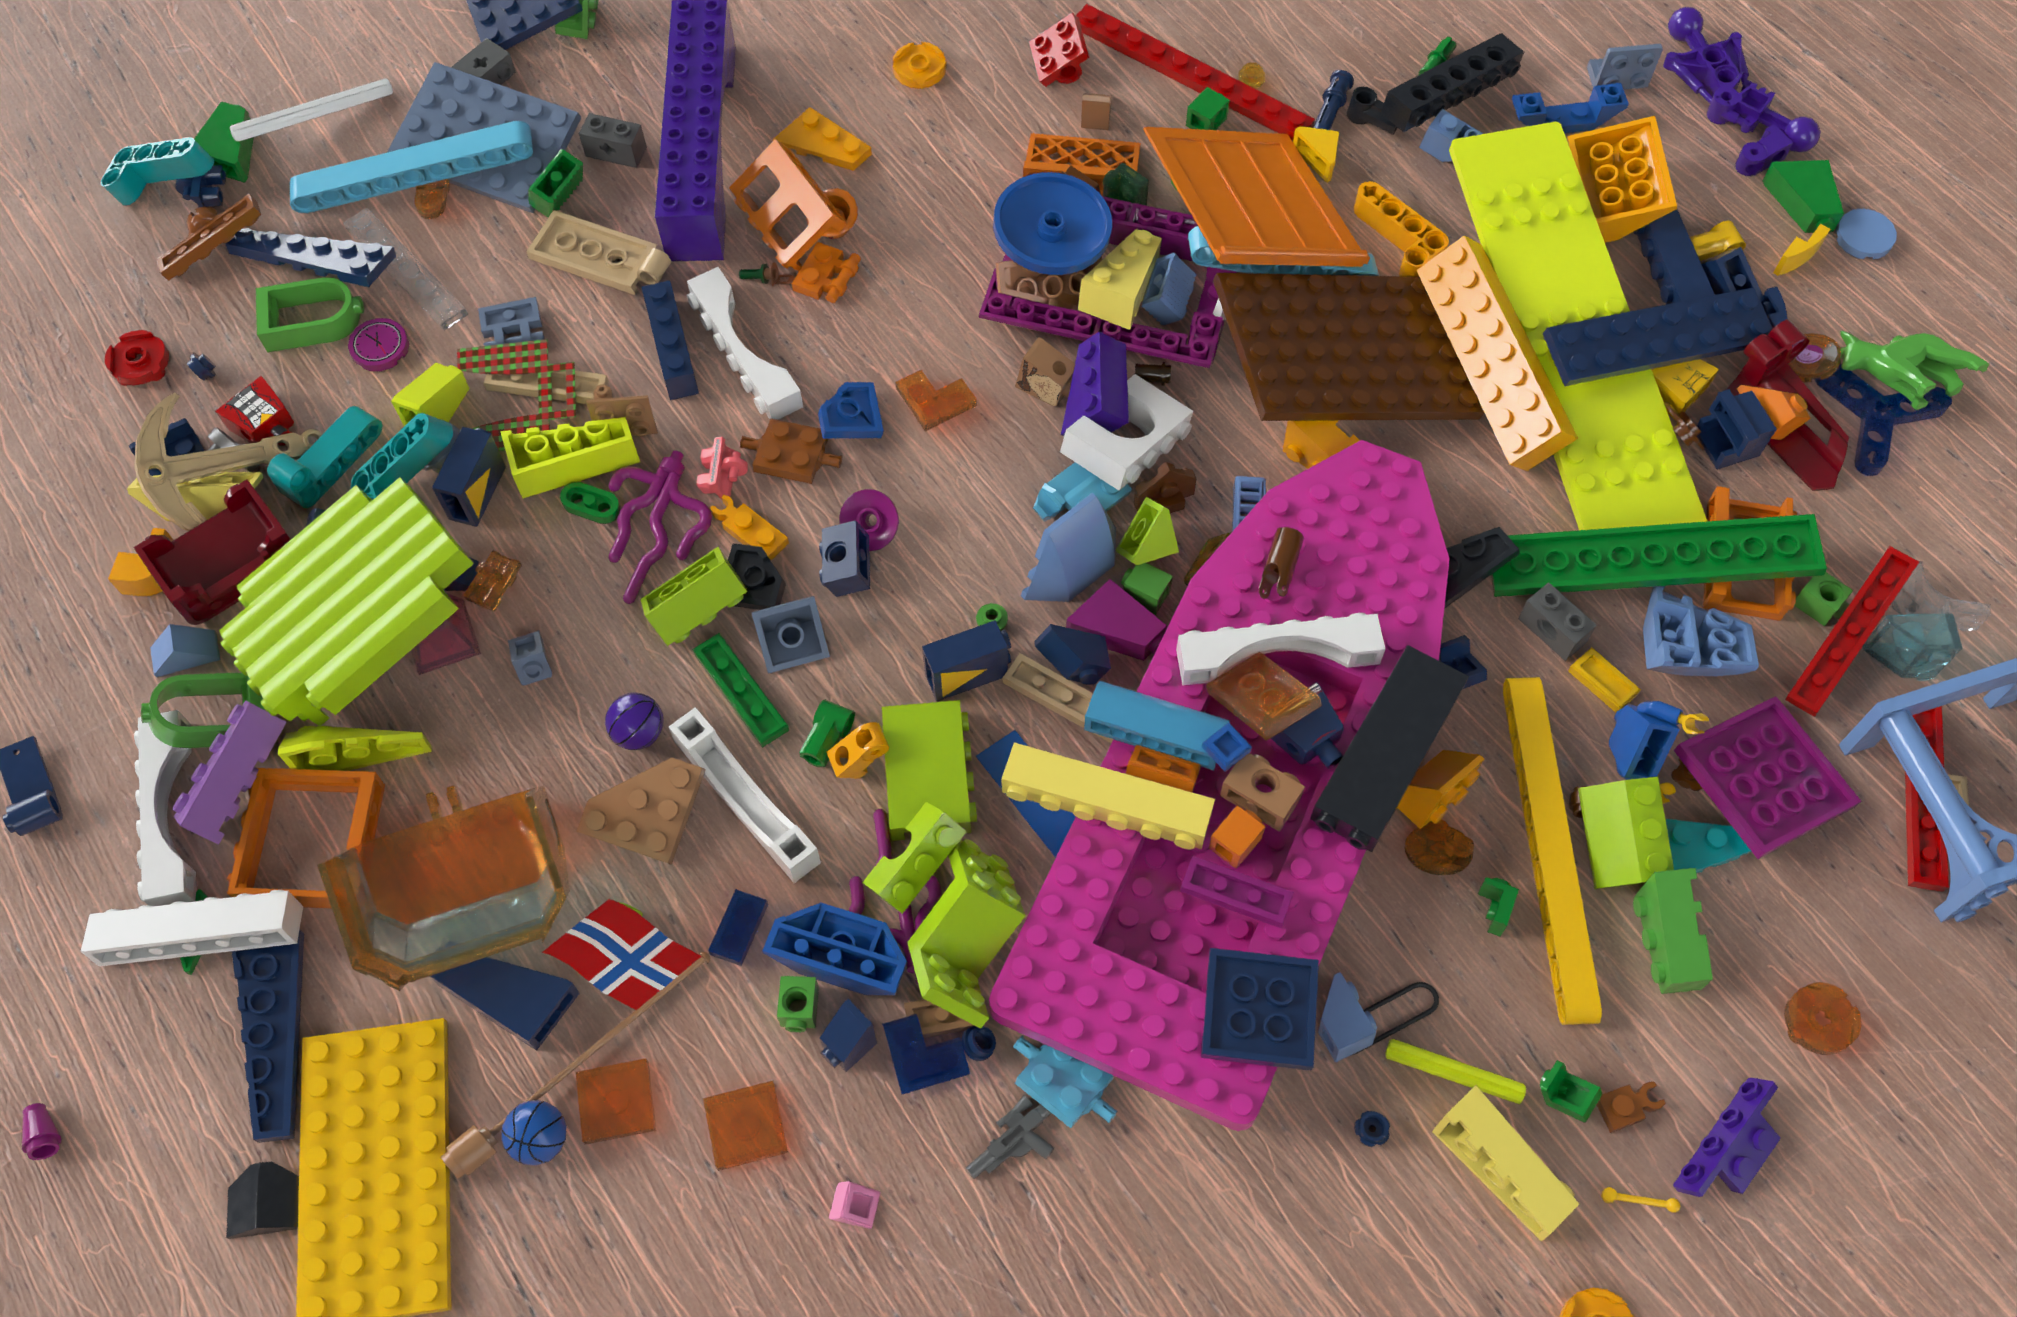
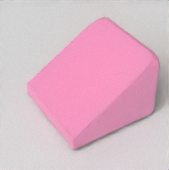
[829,1181,881,1229]

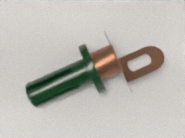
[739,262,794,287]

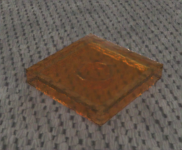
[576,1058,656,1145]
[703,1081,789,1171]

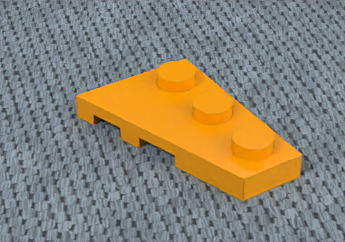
[772,107,872,171]

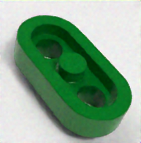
[560,482,621,524]

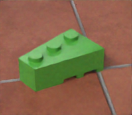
[1633,868,1713,994]

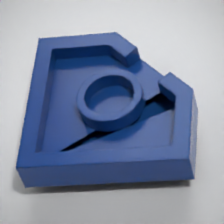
[818,382,884,439]

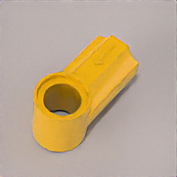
[1690,220,1746,261]

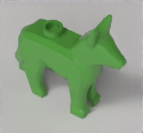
[1837,331,1989,410]

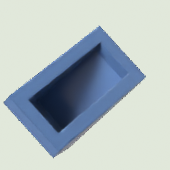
[150,624,221,677]

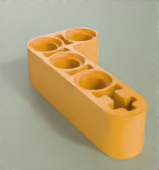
[1353,181,1449,277]

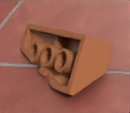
[996,256,1102,312]

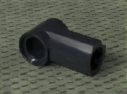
[1347,86,1398,135]

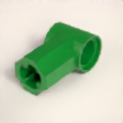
[799,699,855,767]

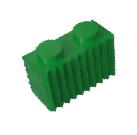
[528,149,583,218]

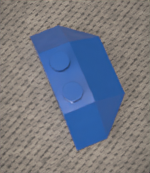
[762,902,907,995]

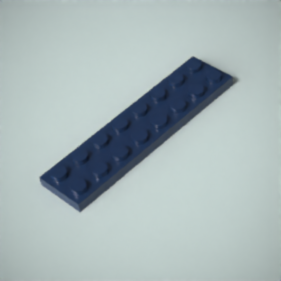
[1542,288,1773,386]

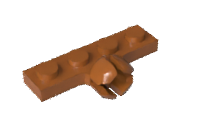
[157,193,262,281]

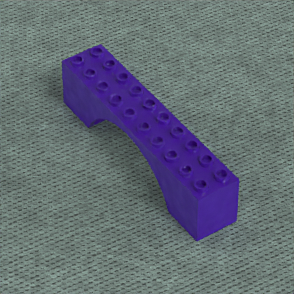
[655,0,736,261]

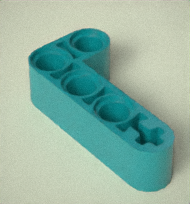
[101,137,214,206]
[267,406,383,508]
[351,413,453,500]

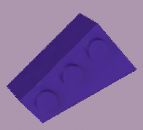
[1061,332,1129,436]

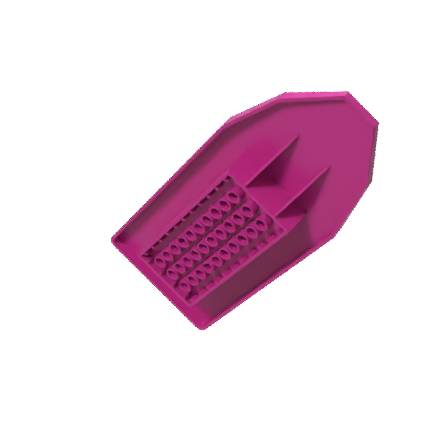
[989,440,1449,1131]

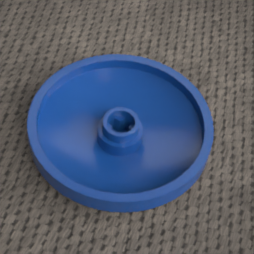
[993,172,1112,275]

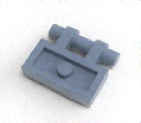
[478,297,545,346]

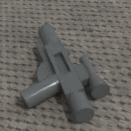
[965,1095,1054,1179]

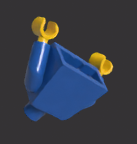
[1609,701,1709,804]

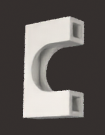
[1060,374,1193,491]

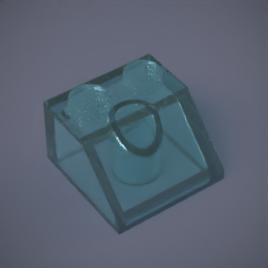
[1862,613,1963,681]

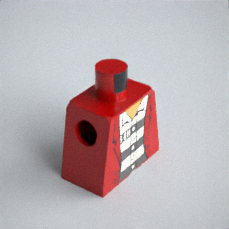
[215,376,294,446]

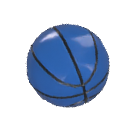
[502,1100,566,1166]

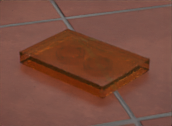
[1206,652,1322,741]

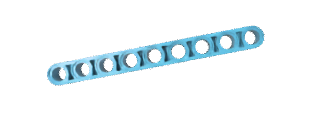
[289,121,533,213]

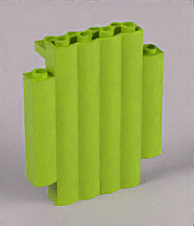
[219,477,474,726]

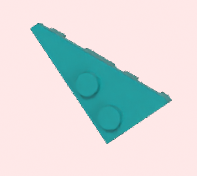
[1665,819,1752,874]

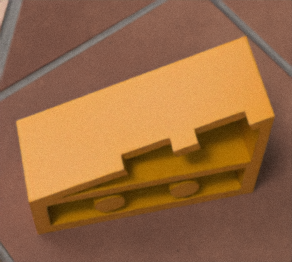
[1283,420,1360,469]

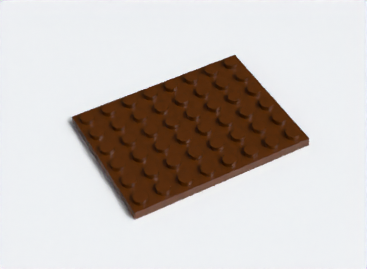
[1213,272,1485,421]

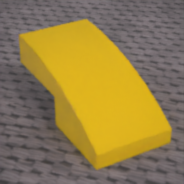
[1773,224,1831,276]

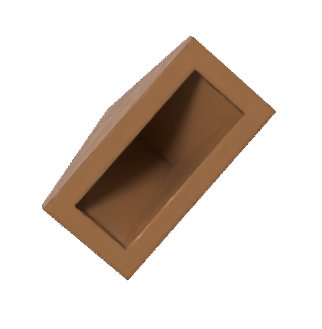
[1081,93,1112,130]

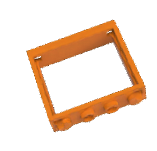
[227,768,385,910]

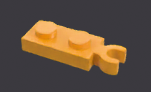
[710,495,789,560]

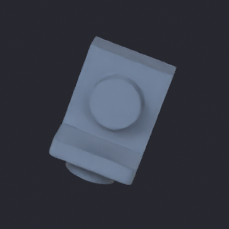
[508,631,552,685]

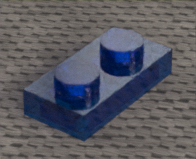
[708,889,769,966]

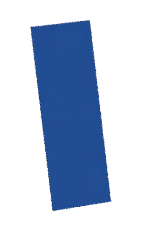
[976,730,1076,858]

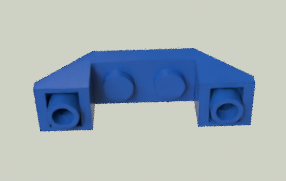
[1512,83,1629,134]

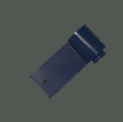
[0,736,63,836]

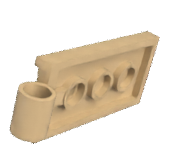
[526,210,671,295]

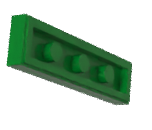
[692,633,790,748]

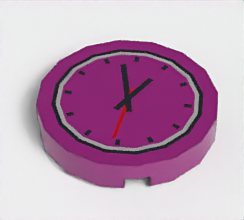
[348,318,410,371]

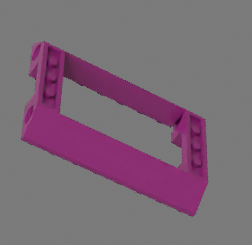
[979,196,1238,368]

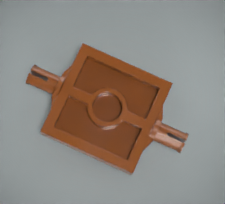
[740,419,842,484]

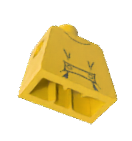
[1652,359,1719,421]

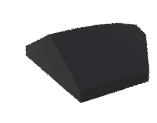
[226,1161,299,1239]

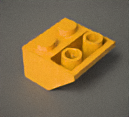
[1397,750,1485,829]

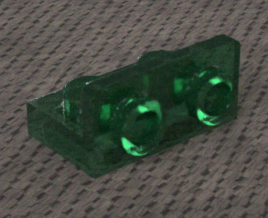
[1103,162,1149,206]

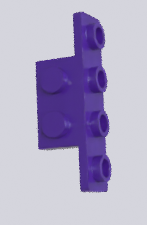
[1673,1078,1781,1197]

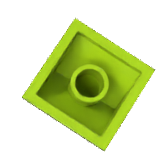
[1115,497,1179,565]

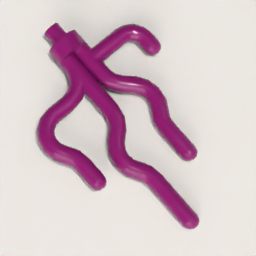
[608,450,712,604]
[848,809,942,984]

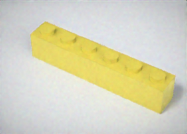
[1002,743,1215,850]

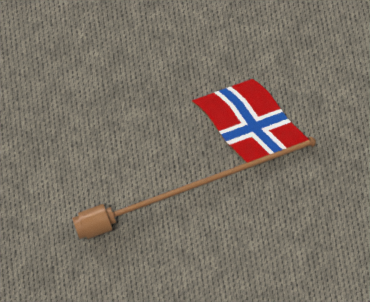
[441,899,711,1179]

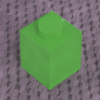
[1121,563,1173,615]

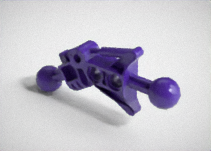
[1663,7,1821,153]

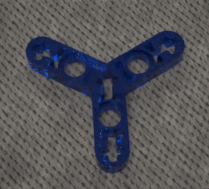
[1814,360,1952,476]

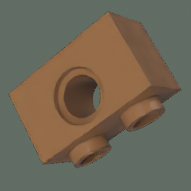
[1220,753,1305,832]

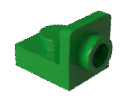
[1478,877,1519,937]

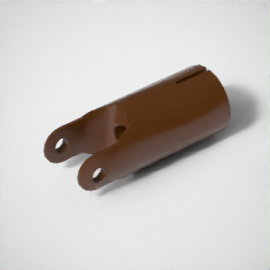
[1258,527,1304,599]

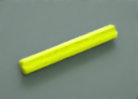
[1385,1039,1526,1104]

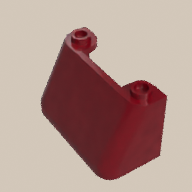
[133,479,291,625]

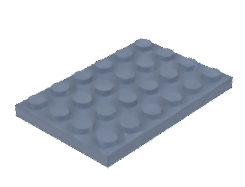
[387,62,581,213]

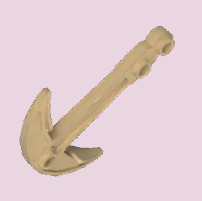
[134,393,323,531]

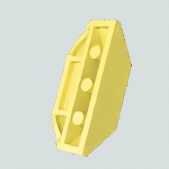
[127,472,263,521]

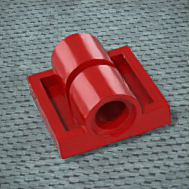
[1029,12,1089,87]

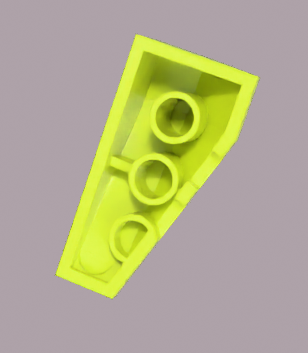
[278,726,432,771]

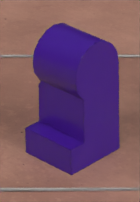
[1735,124,1793,176]

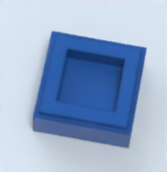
[1202,722,1252,772]

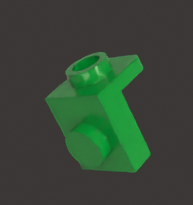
[1540,1060,1602,1123]

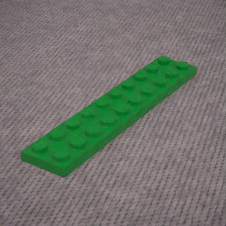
[1491,514,1827,597]

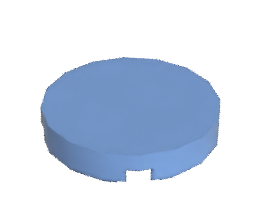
[1835,208,1897,260]

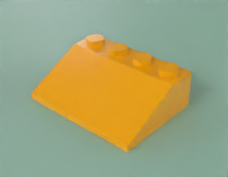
[1567,116,1677,243]

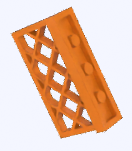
[1023,133,1141,200]

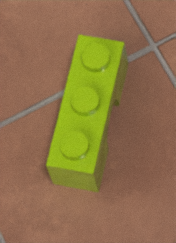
[862,802,966,914]

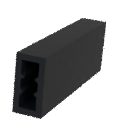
[1310,645,1469,852]

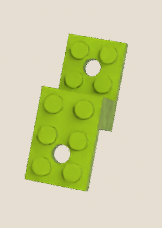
[907,839,1026,1029]

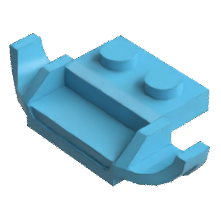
[1033,462,1132,521]

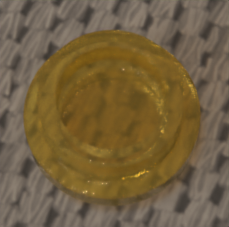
[1238,62,1265,88]

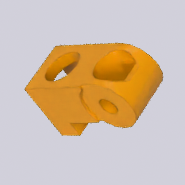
[827,722,889,779]

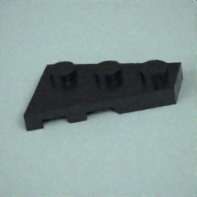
[1444,527,1520,609]

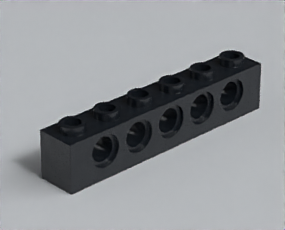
[1380,33,1524,133]

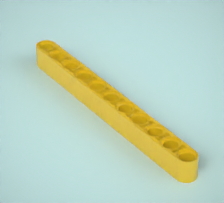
[1503,677,1602,1025]

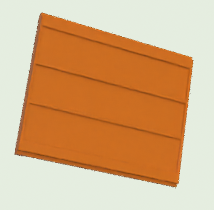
[1143,127,1370,267]

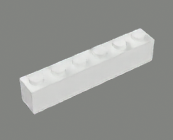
[81,889,303,967]

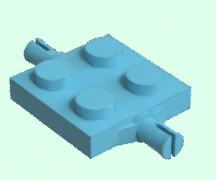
[1013,1036,1118,1128]

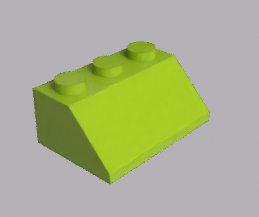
[640,546,747,646]
[1578,777,1674,889]

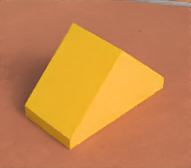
[1293,126,1339,183]

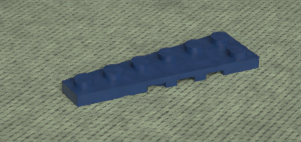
[225,228,396,287]
[232,929,304,1143]

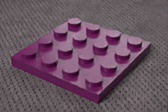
[1673,696,1862,859]

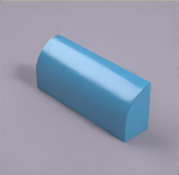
[1084,681,1230,770]

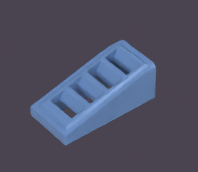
[1232,476,1266,532]

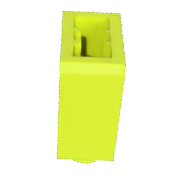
[391,363,470,426]

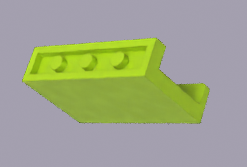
[882,700,977,841]

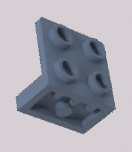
[1587,44,1663,89]

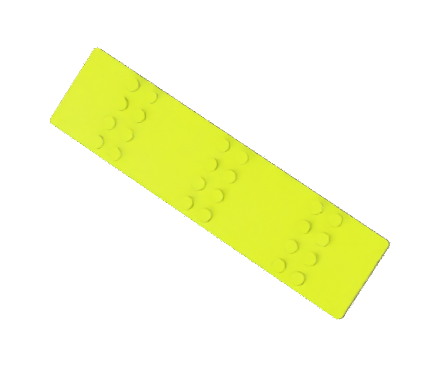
[1449,122,1707,530]

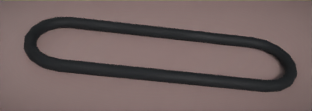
[1350,982,1439,1056]

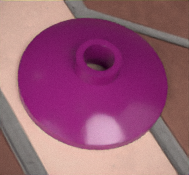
[839,489,899,551]

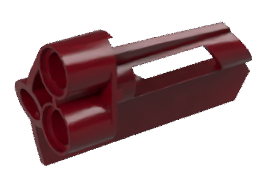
[1726,319,1849,491]

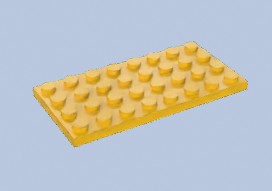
[296,1018,451,1317]

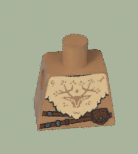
[1015,337,1075,406]

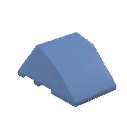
[1020,493,1116,602]
[1643,586,1759,676]

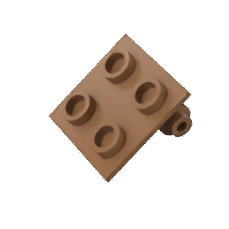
[586,384,658,436]

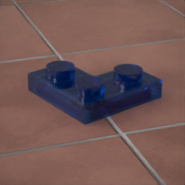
[882,1014,970,1095]

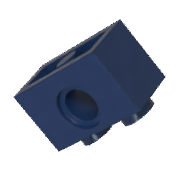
[819,520,870,597]

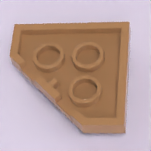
[576,757,706,864]

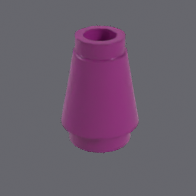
[22,1103,62,1160]

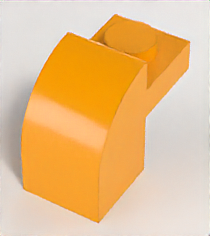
[108,528,173,596]

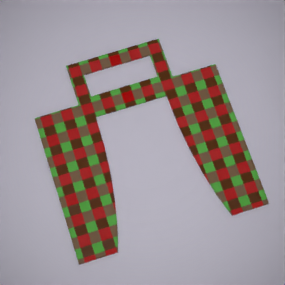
[457,339,576,451]

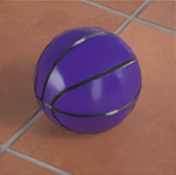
[605,692,664,750]

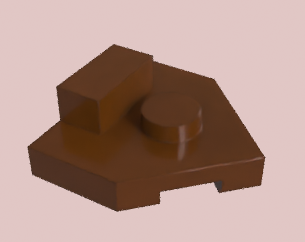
[1133,462,1197,513]

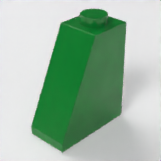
[194,101,254,183]
[1763,160,1844,233]

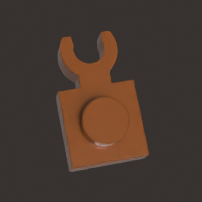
[1597,1082,1666,1133]

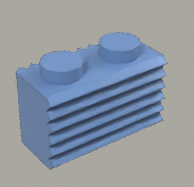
[1142,253,1197,325]

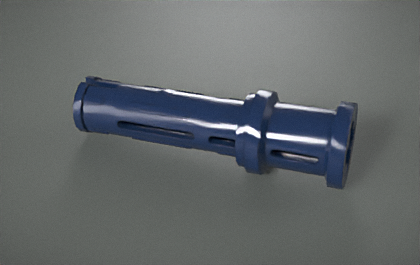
[1313,70,1354,130]

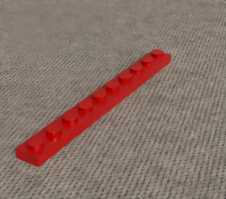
[1076,3,1315,141]

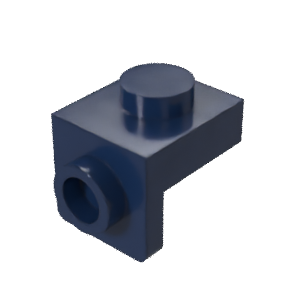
[1439,635,1487,689]

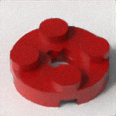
[105,330,169,386]

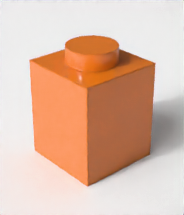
[1209,805,1265,869]

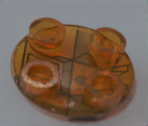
[1404,819,1474,876]

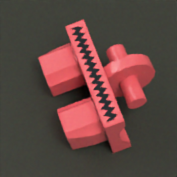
[697,437,748,500]

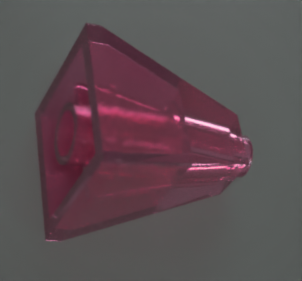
[411,593,481,675]

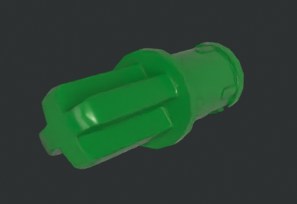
[1418,37,1457,75]

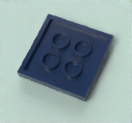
[1201,948,1319,1071]

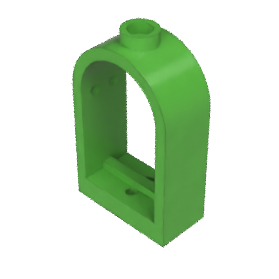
[256,277,364,352]
[141,673,265,748]

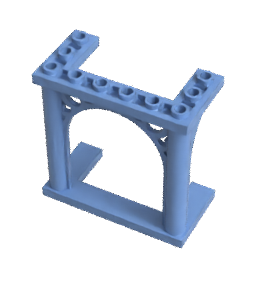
[1839,658,2017,922]

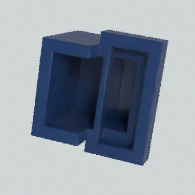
[1697,389,1777,470]

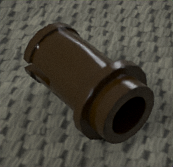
[1135,362,1171,386]

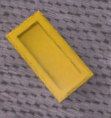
[1568,647,1641,713]

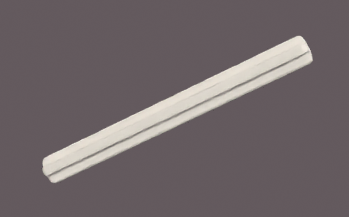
[230,79,393,142]

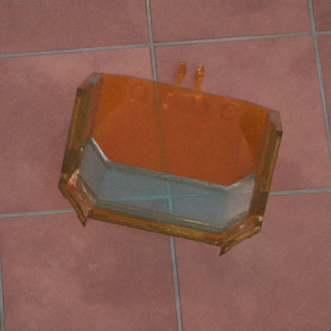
[317,785,570,991]

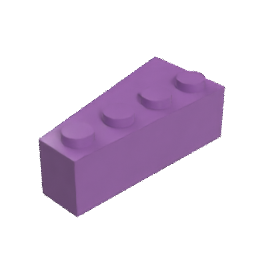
[173,700,286,845]

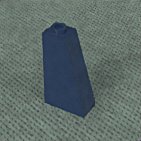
[430,947,580,1051]

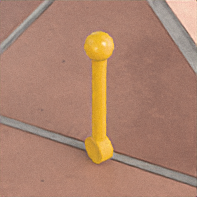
[1601,1187,1681,1213]

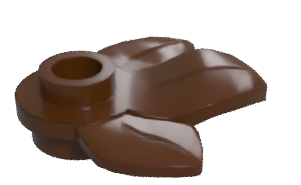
[1664,402,1705,451]

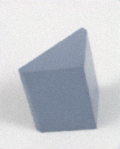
[751,596,830,674]

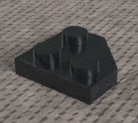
[728,543,786,610]

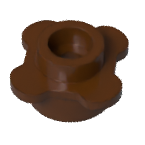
[1671,758,1702,791]

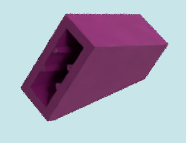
[1066,579,1167,661]

